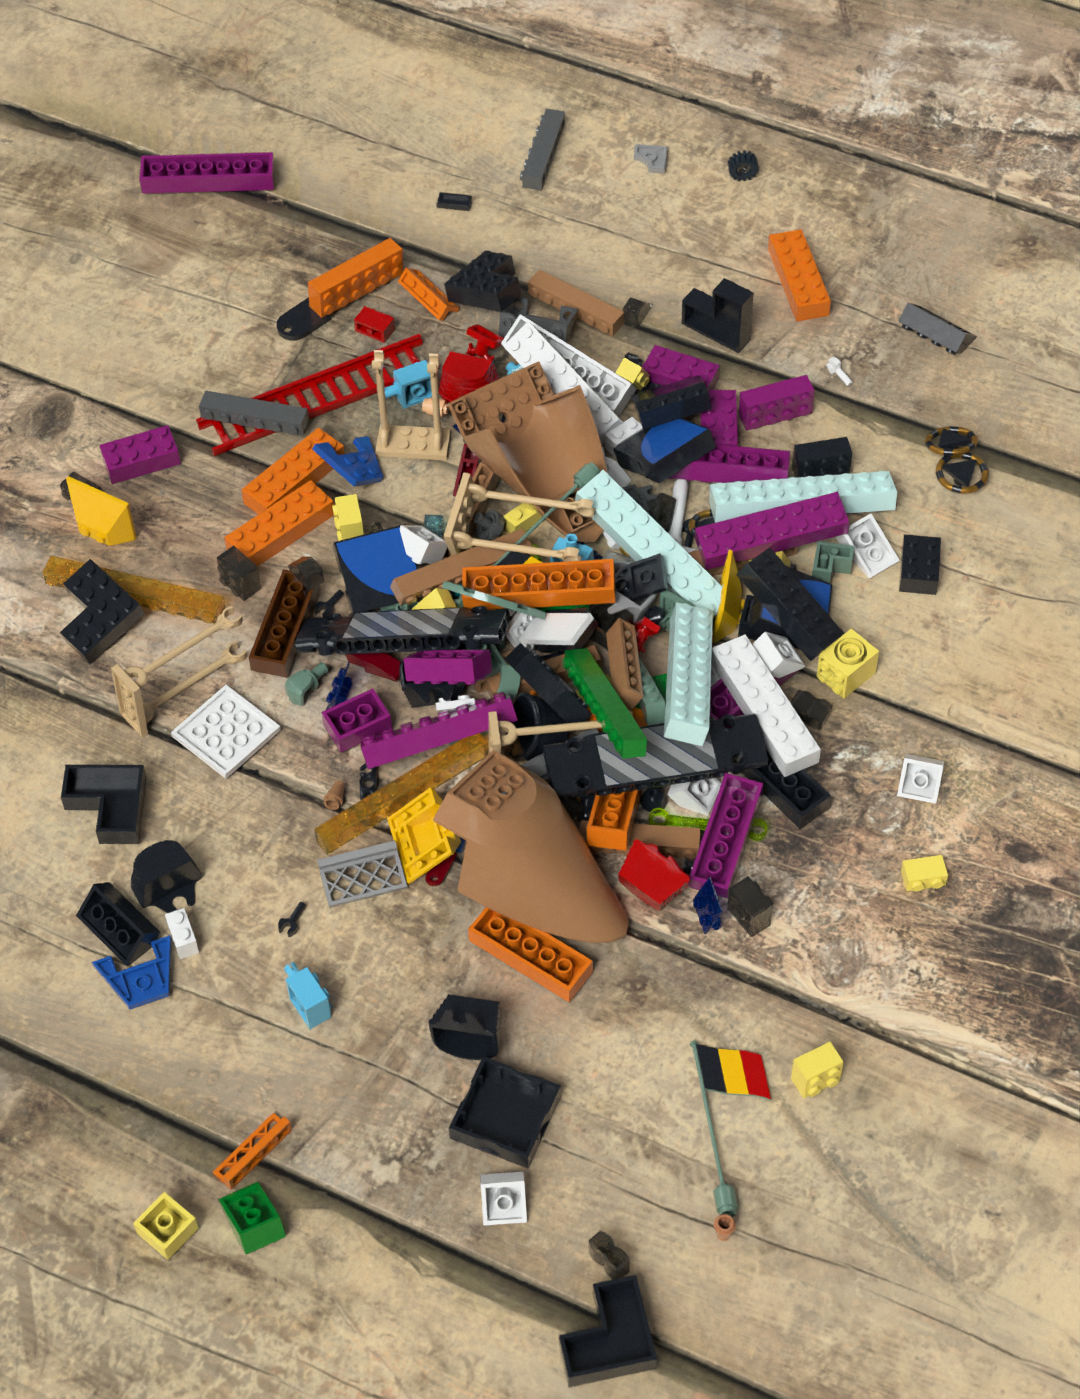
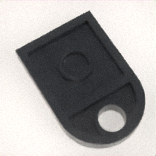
[276,297,331,341]
[615,553,668,601]

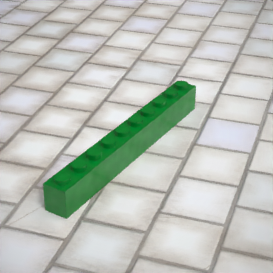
[562,648,647,759]

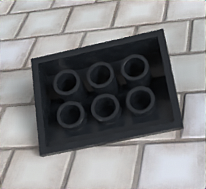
[631,375,712,430]

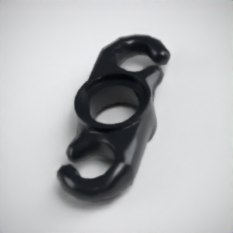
[359,763,377,805]

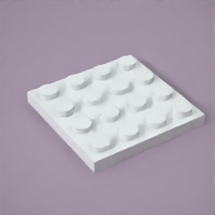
[171,685,281,779]

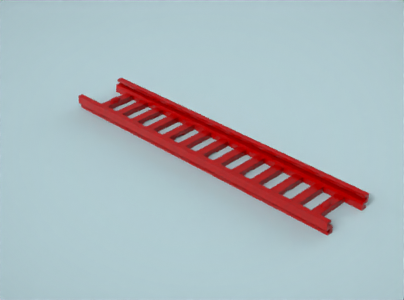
[196,333,439,456]

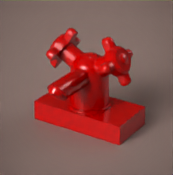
[466,324,504,361]
[633,617,661,654]

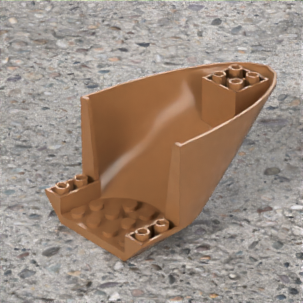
[448,361,607,542]
[433,750,629,943]

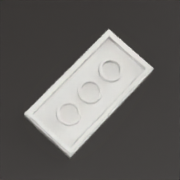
[518,613,594,645]

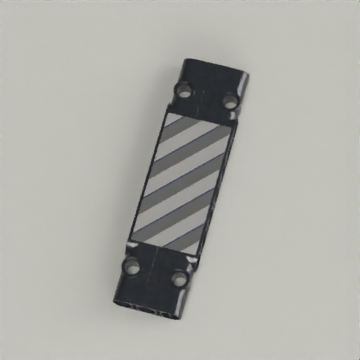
[295,606,510,656]
[543,713,768,798]

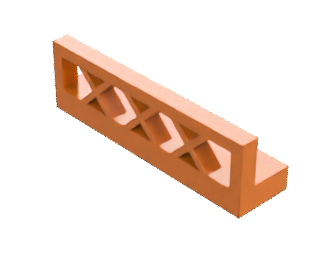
[398,268,460,321]
[213,1113,292,1190]

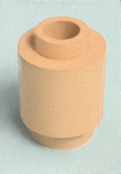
[422,397,449,417]

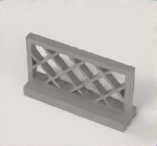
[317,841,407,908]

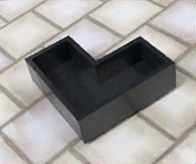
[444,250,522,312]
[681,278,754,353]
[60,559,145,664]
[504,643,592,731]
[61,765,147,844]
[558,1275,657,1388]

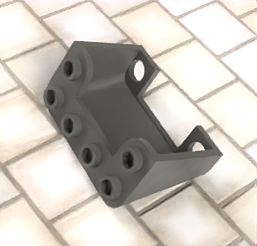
[498,297,578,343]

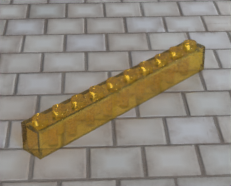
[42,556,226,624]
[314,733,488,855]

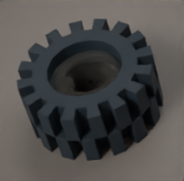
[728,150,759,181]

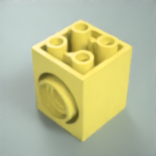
[817,629,879,699]

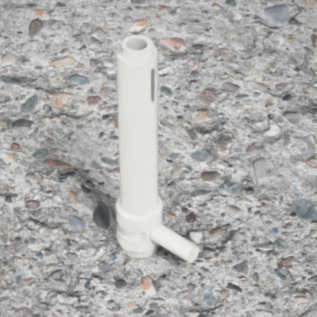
[667,479,698,553]

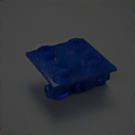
[325,662,353,710]
[693,877,723,934]

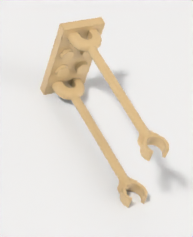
[372,350,451,461]
[443,473,595,562]
[111,606,247,737]
[488,710,633,765]

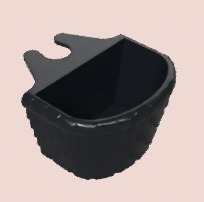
[399,651,465,708]
[506,692,568,761]
[131,840,203,913]
[428,994,502,1060]

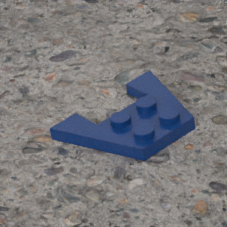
[312,436,383,486]
[92,935,171,1010]

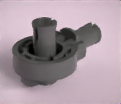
[473,510,505,541]

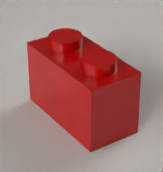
[354,306,395,343]

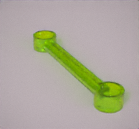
[648,808,767,841]

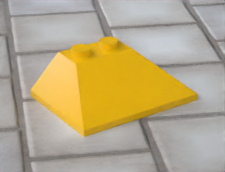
[66,476,137,546]
[712,550,745,643]
[387,787,461,884]

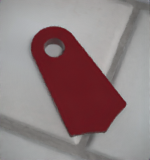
[425,852,457,886]

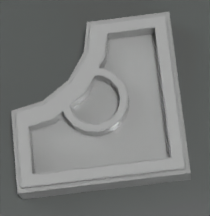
[634,144,668,174]

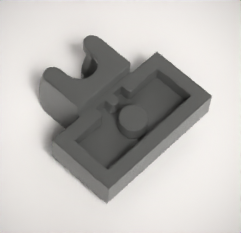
[622,484,659,514]

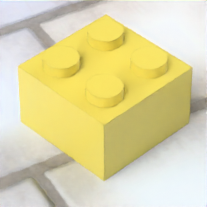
[332,494,364,541]
[791,1042,843,1099]
[133,1192,199,1260]

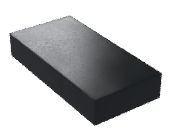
[437,192,472,211]

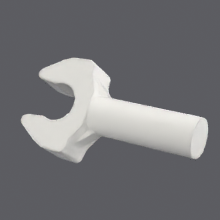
[826,357,853,387]

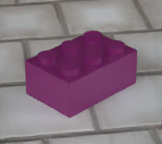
[321,688,392,753]

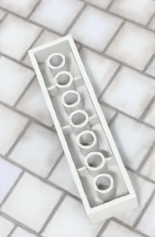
[501,314,637,417]
[504,321,623,446]
[711,635,821,777]

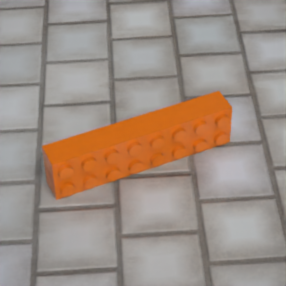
[462,559,616,610]

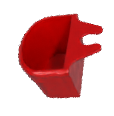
[439,351,500,403]
[618,839,690,911]

